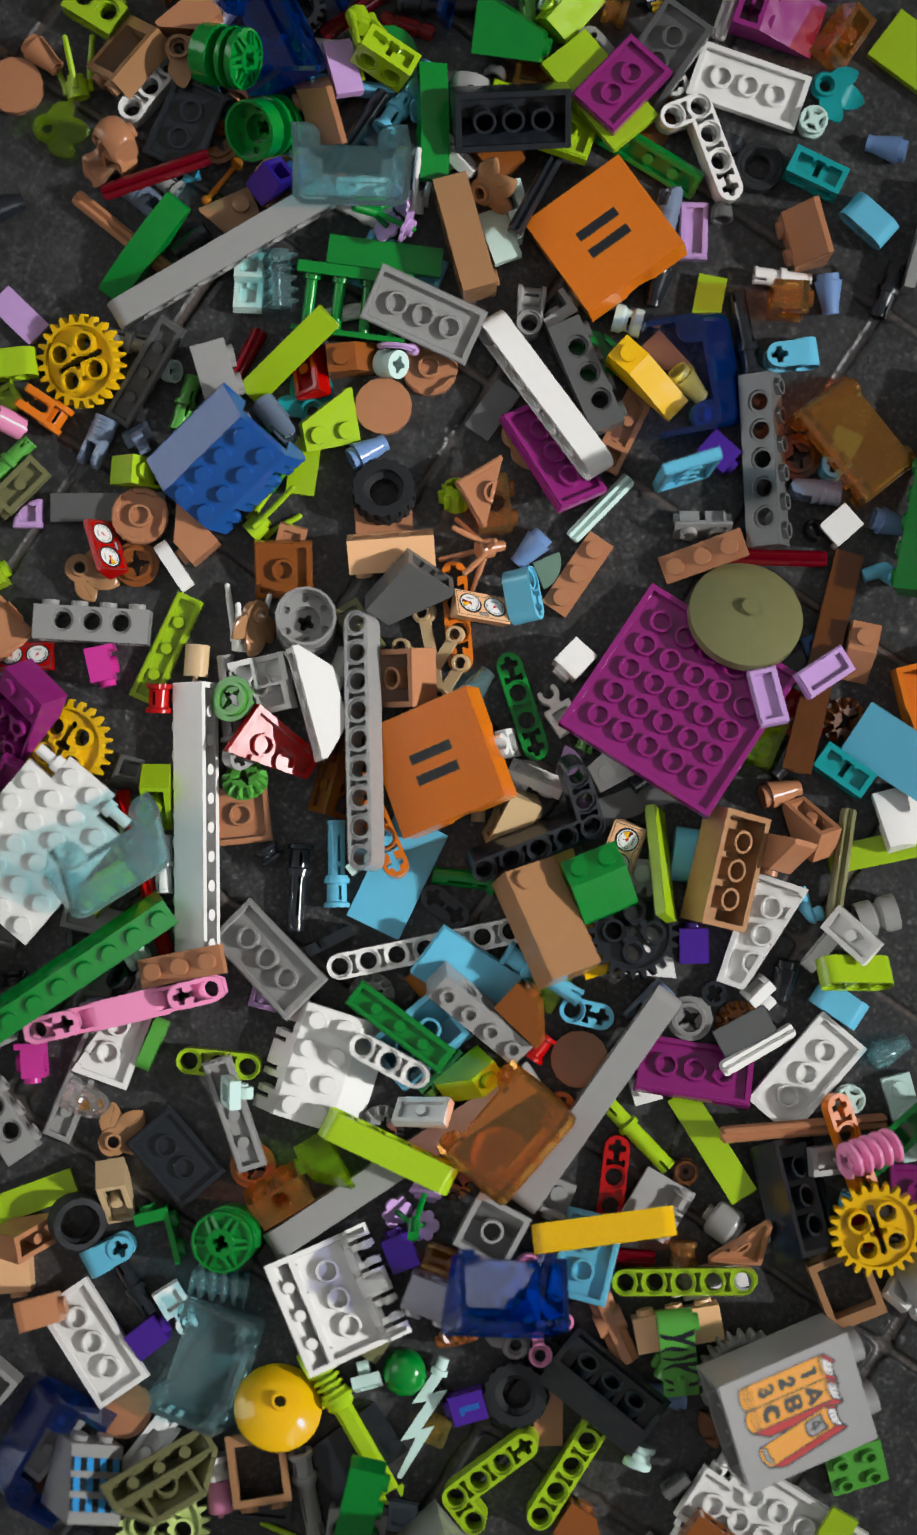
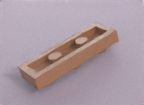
[658,528,750,585]
[542,531,614,619]
[137,944,228,989]

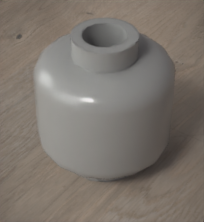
[702,1201,747,1245]

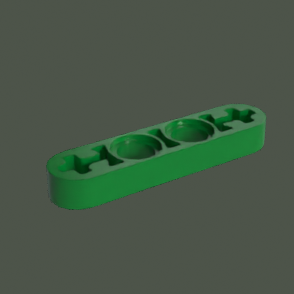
[496,652,549,761]

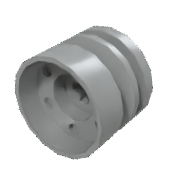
[275,586,336,656]

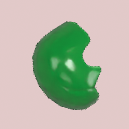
[382,1347,427,1397]

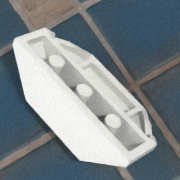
[285,644,345,763]

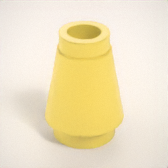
[668,362,708,404]

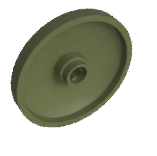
[687,563,803,671]

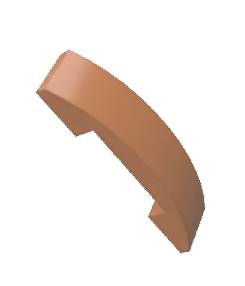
[602,387,651,476]

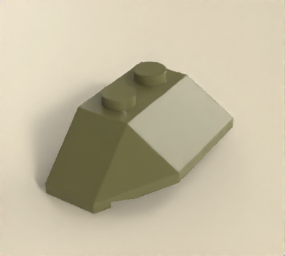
[99,1425,218,1527]

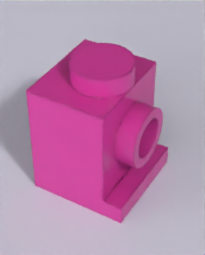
[83,643,120,689]
[13,1042,49,1084]

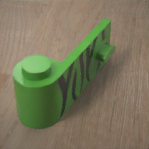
[655,1307,700,1398]

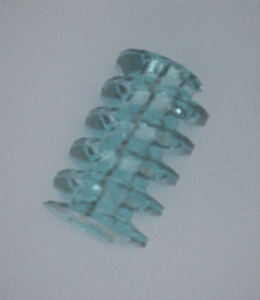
[262,248,300,311]
[187,1263,251,1308]

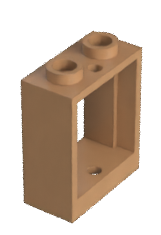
[86,14,167,100]
[804,1246,888,1328]
[224,1433,294,1514]

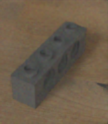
[546,314,627,436]

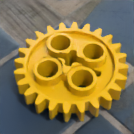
[36,314,127,409]
[25,699,113,776]
[828,1180,917,1278]

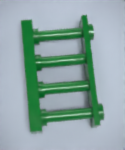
[290,259,415,350]

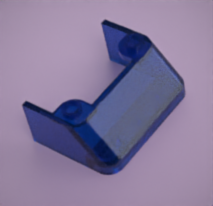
[219,0,326,96]
[641,312,740,440]
[0,1376,117,1530]

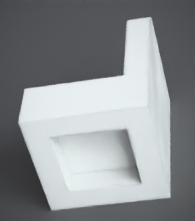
[819,503,864,550]

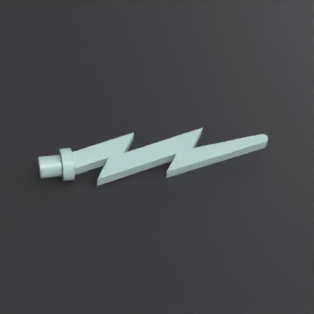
[397,1355,450,1479]

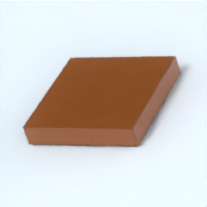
[254,540,313,599]

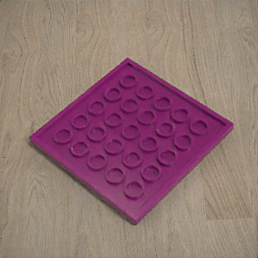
[558,583,797,819]

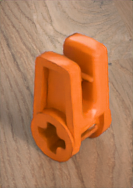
[13,383,75,436]

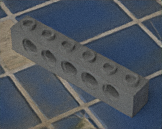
[738,370,792,549]

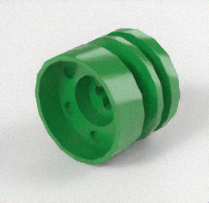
[188,22,263,90]
[225,93,302,162]
[191,1202,263,1274]

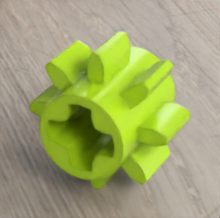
[438,478,468,514]

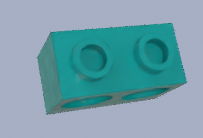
[781,144,850,204]
[812,741,877,799]

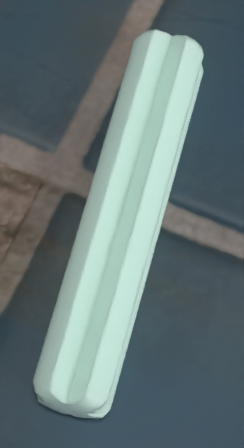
[567,474,634,543]

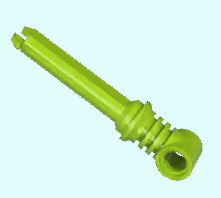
[296,1354,404,1505]

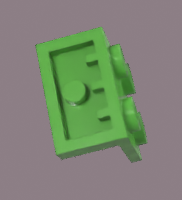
[825,1431,889,1496]

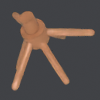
[438,517,506,592]

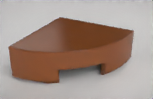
[697,1409,720,1449]

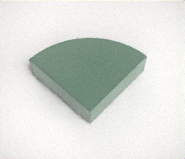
[532,552,561,590]

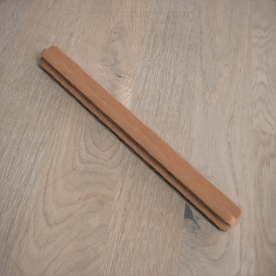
[720,1113,887,1143]

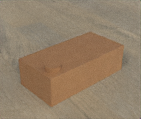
[432,171,500,303]
[680,806,771,933]
[492,856,601,990]

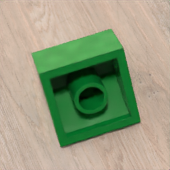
[560,840,639,925]

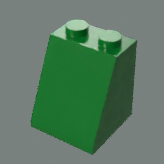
[471,0,553,62]

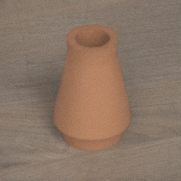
[21,34,64,76]
[757,779,803,809]

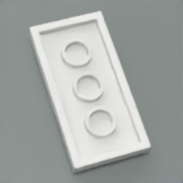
[685,41,812,134]
[750,1010,867,1122]
[47,1276,150,1410]

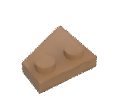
[198,187,260,234]

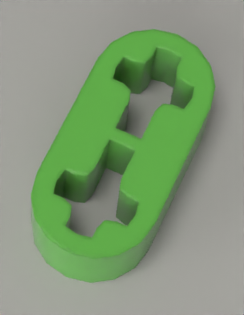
[135,1017,170,1072]

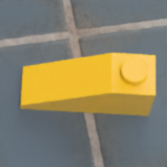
[605,334,688,422]

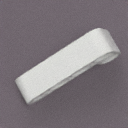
[655,92,743,204]

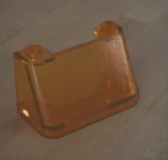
[787,376,916,510]
[436,1059,576,1205]

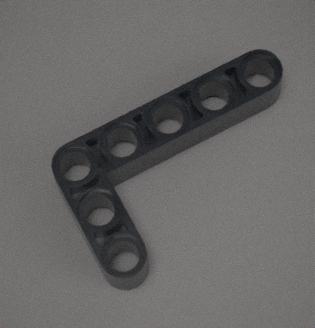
[465,754,606,882]

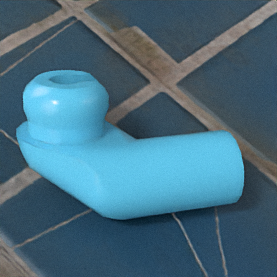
[860,562,896,587]
[798,885,826,924]

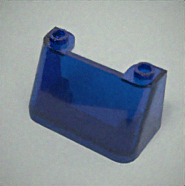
[441,1249,570,1339]

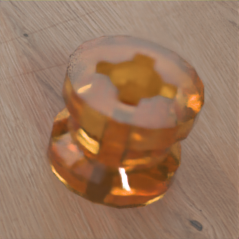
[600,0,631,29]
[668,1239,698,1267]

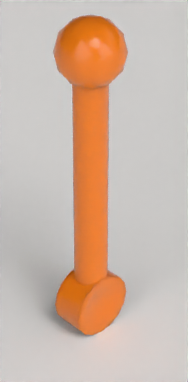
[201,157,243,205]

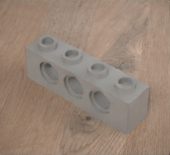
[32,599,153,647]
[426,961,533,1066]
[0,1074,43,1167]

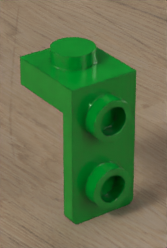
[133,1202,187,1265]

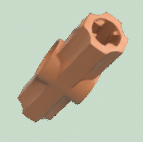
[588,1290,639,1365]

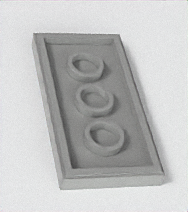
[359,263,489,366]
[220,897,328,1021]

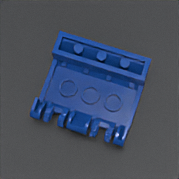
[146,382,306,534]

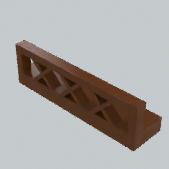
[307,700,367,821]

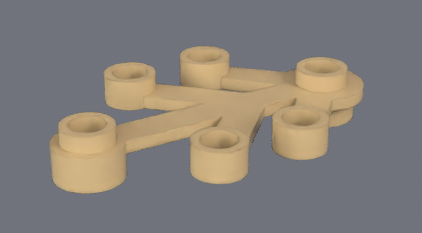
[391,605,471,695]

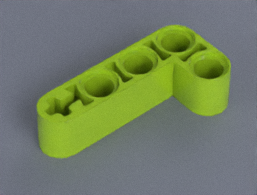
[442,1425,539,1535]

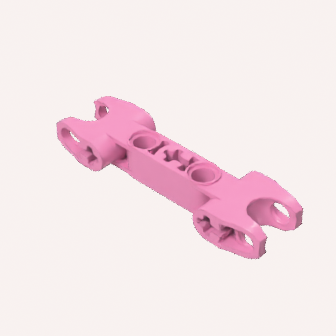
[22,975,229,1044]

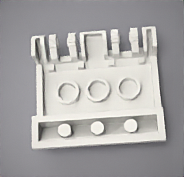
[253,999,381,1129]
[263,1222,412,1378]

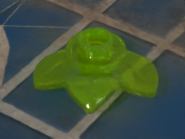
[32,101,91,159]

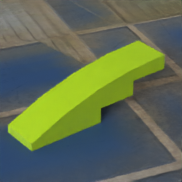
[667,1097,757,1205]

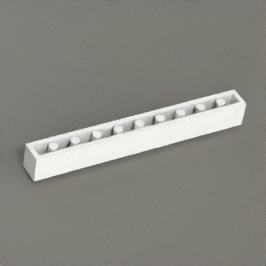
[171,681,220,953]

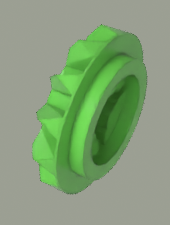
[211,676,255,723]
[222,764,268,800]

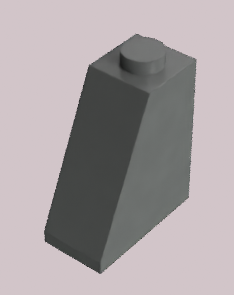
[365,548,454,625]

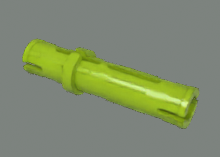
[605,1099,675,1174]

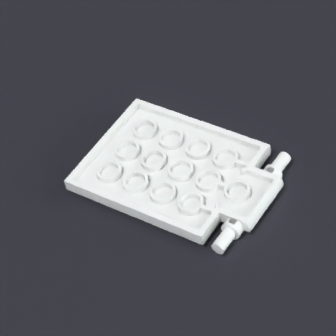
[0,744,132,945]
[669,1452,869,1535]

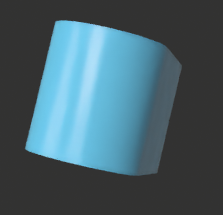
[839,192,899,250]
[502,566,544,625]
[670,826,700,883]
[808,983,870,1031]
[558,998,614,1030]

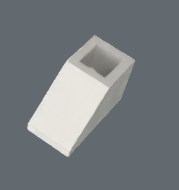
[552,636,597,684]

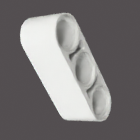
[349,1033,430,1089]

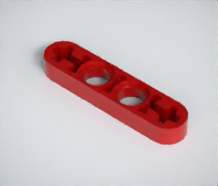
[596,1134,630,1215]

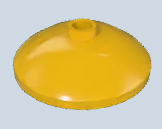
[234,1363,322,1453]

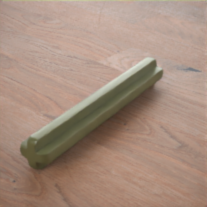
[825,808,857,919]

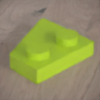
[299,387,361,452]

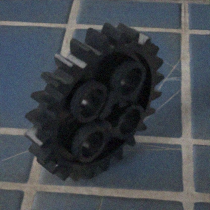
[587,885,680,981]

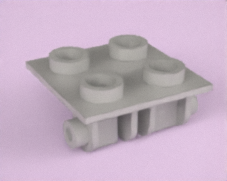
[621,1166,696,1244]

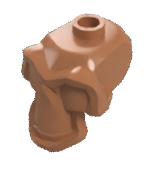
[82,115,139,188]

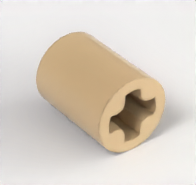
[183,644,210,682]

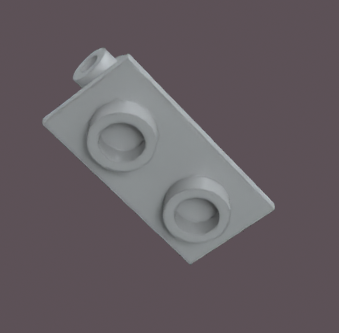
[673,510,733,541]

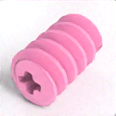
[836,1128,904,1180]

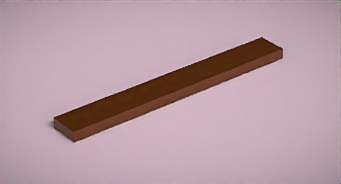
[781,548,864,776]

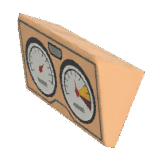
[450,589,510,627]
[606,819,647,877]

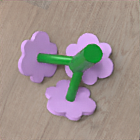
[351,183,417,242]
[382,1182,442,1242]

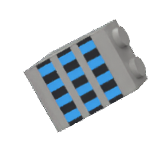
[41,1430,123,1526]

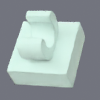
[220,1074,253,1111]
[350,1359,384,1393]

